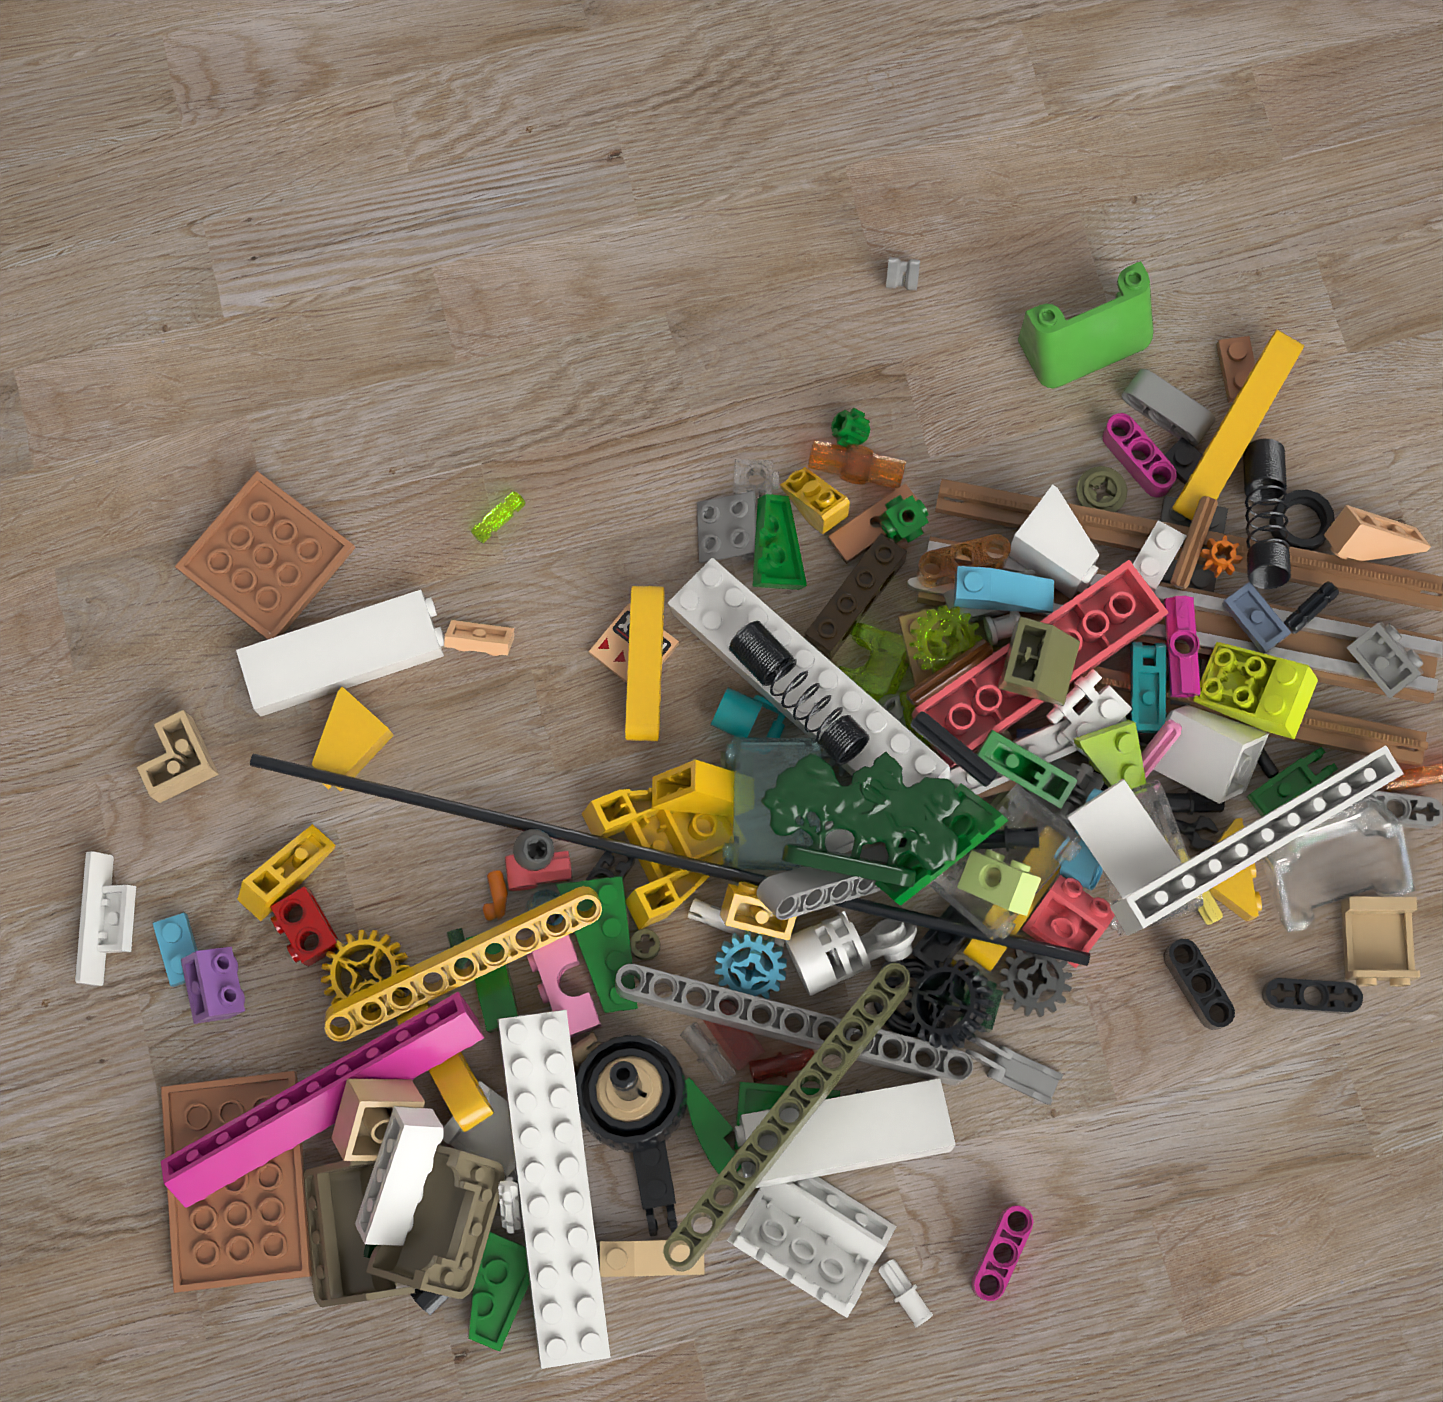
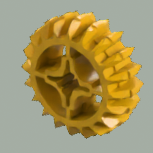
[321,930,410,1013]

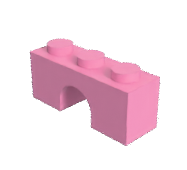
[527,934,602,1038]

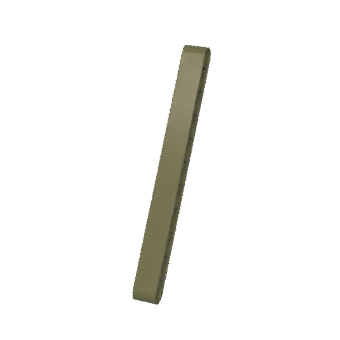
[663,963,910,1272]

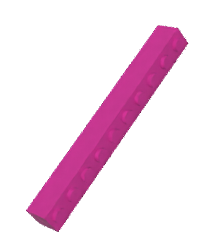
[161,991,484,1208]

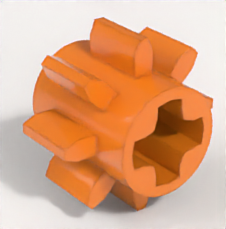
[1199,535,1243,578]

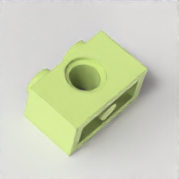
[957,849,1041,916]

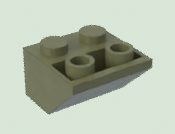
[998,617,1080,706]

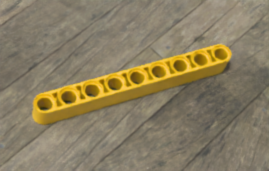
[325,886,602,1042]

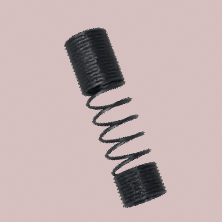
[1243,438,1291,589]
[729,621,870,765]

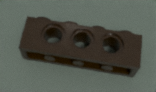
[804,533,907,660]

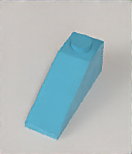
[953,566,1054,613]

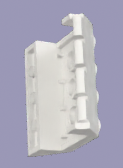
[727,1177,897,1318]

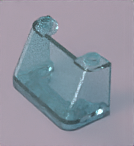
[723,737,821,871]

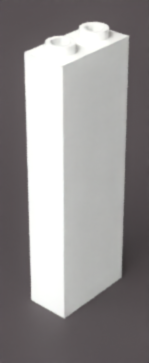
[236,590,445,716]
[735,1079,956,1188]

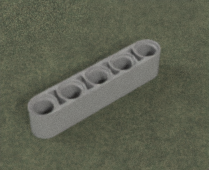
[757,845,889,920]

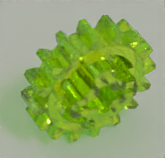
[909,605,983,674]

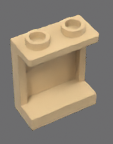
[1341,897,1420,987]

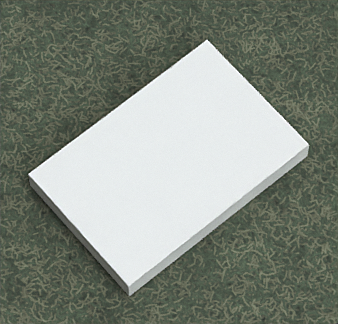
[1067,779,1181,898]

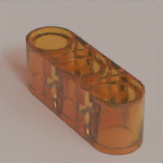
[917,534,1011,588]

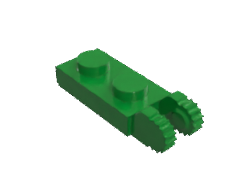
[1246,747,1338,817]

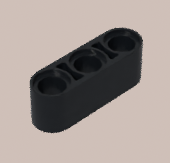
[1164,939,1235,1030]

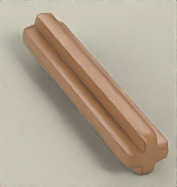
[1170,496,1218,589]

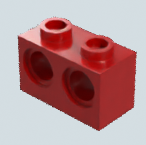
[270,886,339,967]

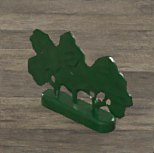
[761,752,961,887]

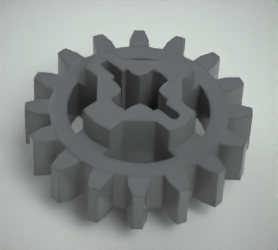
[999,949,1072,1017]

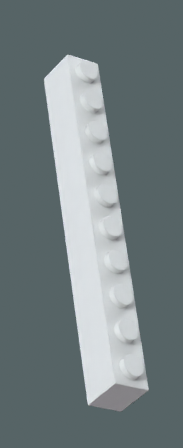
[1110,746,1404,936]

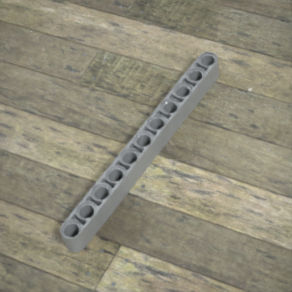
[615,964,973,1085]

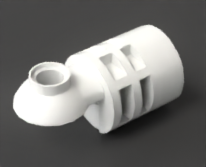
[784,911,917,996]

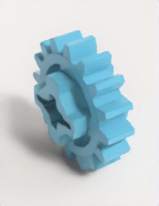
[715,930,787,999]

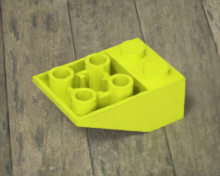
[1193,642,1318,739]

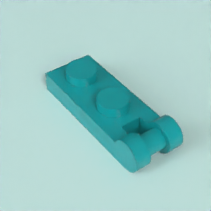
[1130,642,1166,733]

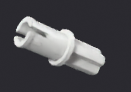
[879,1259,933,1328]

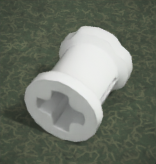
[983,611,1020,645]

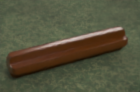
[906,639,994,707]

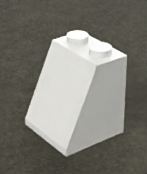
[1008,484,1099,600]
[1153,705,1269,804]

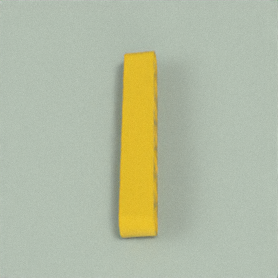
[1172,329,1304,521]

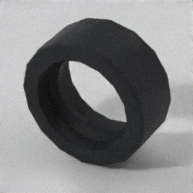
[1269,489,1335,551]

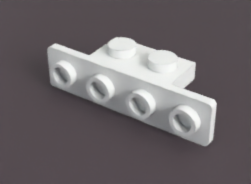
[75,851,136,986]

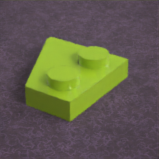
[1073,720,1146,790]

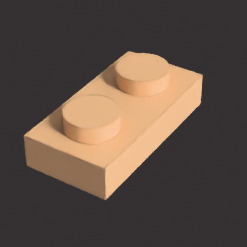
[444,620,514,656]

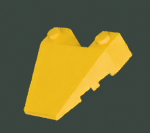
[582,788,747,930]

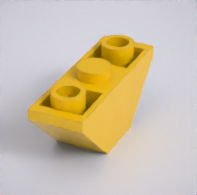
[780,467,850,534]
[1209,818,1262,921]

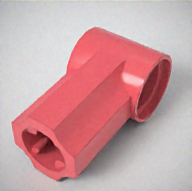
[505,851,572,891]

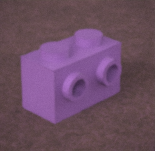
[181,947,245,1024]

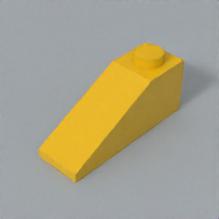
[237,824,336,922]

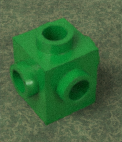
[879,495,929,543]

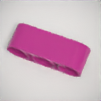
[1102,413,1177,498]
[971,1206,1034,1301]

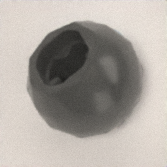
[513,829,555,871]

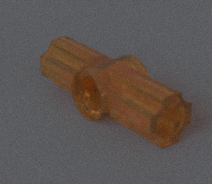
[808,440,906,489]

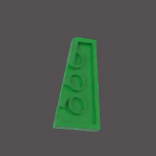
[874,783,1009,906]
[556,876,638,1013]

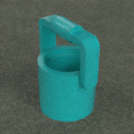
[710,687,785,755]

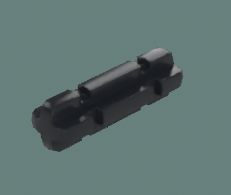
[1284,581,1339,634]

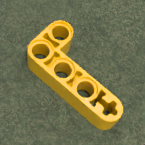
[396,1002,494,1132]

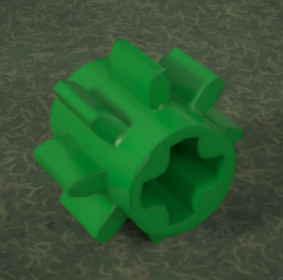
[831,408,870,449]

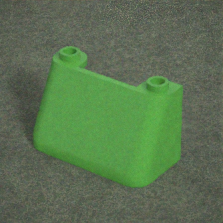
[1018,261,1154,388]

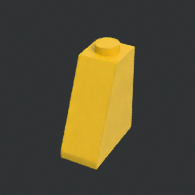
[311,687,394,792]
[652,759,755,817]

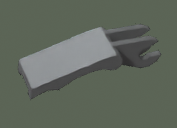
[965,1037,1064,1105]

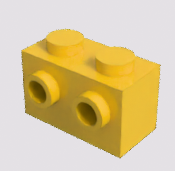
[720,882,796,941]

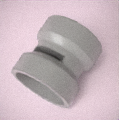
[886,257,920,291]

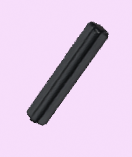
[911,711,998,787]

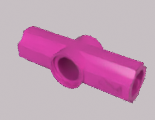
[1164,595,1201,698]

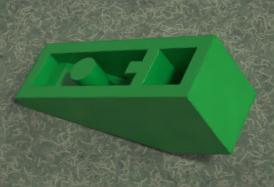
[977,729,1078,809]

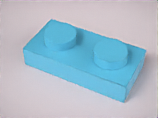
[153,913,198,987]

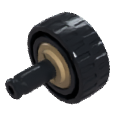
[575,1034,688,1153]

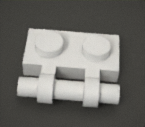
[1046,669,1132,756]

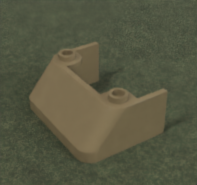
[303,1161,415,1307]

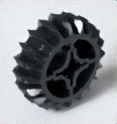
[904,958,995,1050]

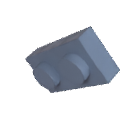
[1222,582,1291,654]

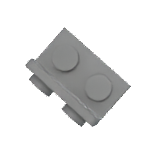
[1347,622,1424,699]

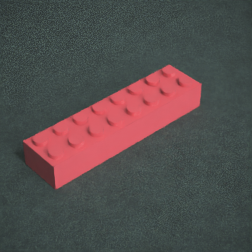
[911,560,1169,768]

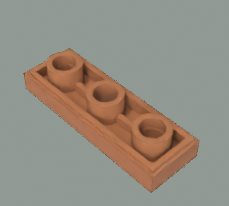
[828,483,918,564]

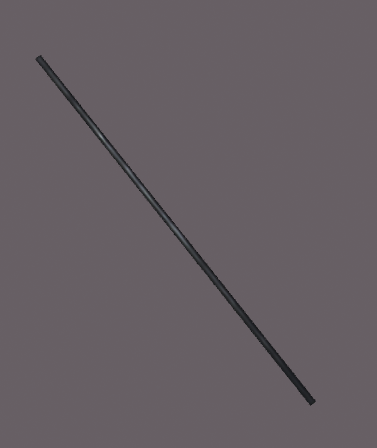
[250,753,1090,966]

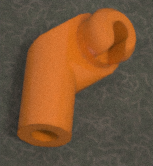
[483,870,508,921]

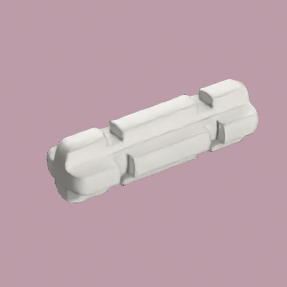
[498,1177,522,1234]

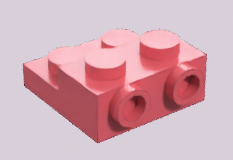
[1021,875,1115,968]

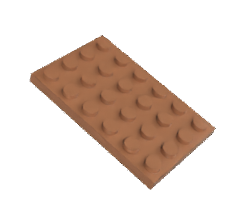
[161,1071,312,1293]

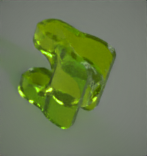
[838,623,909,702]

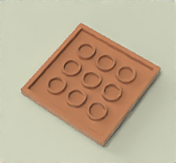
[175,471,355,640]

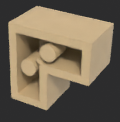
[137,710,219,803]

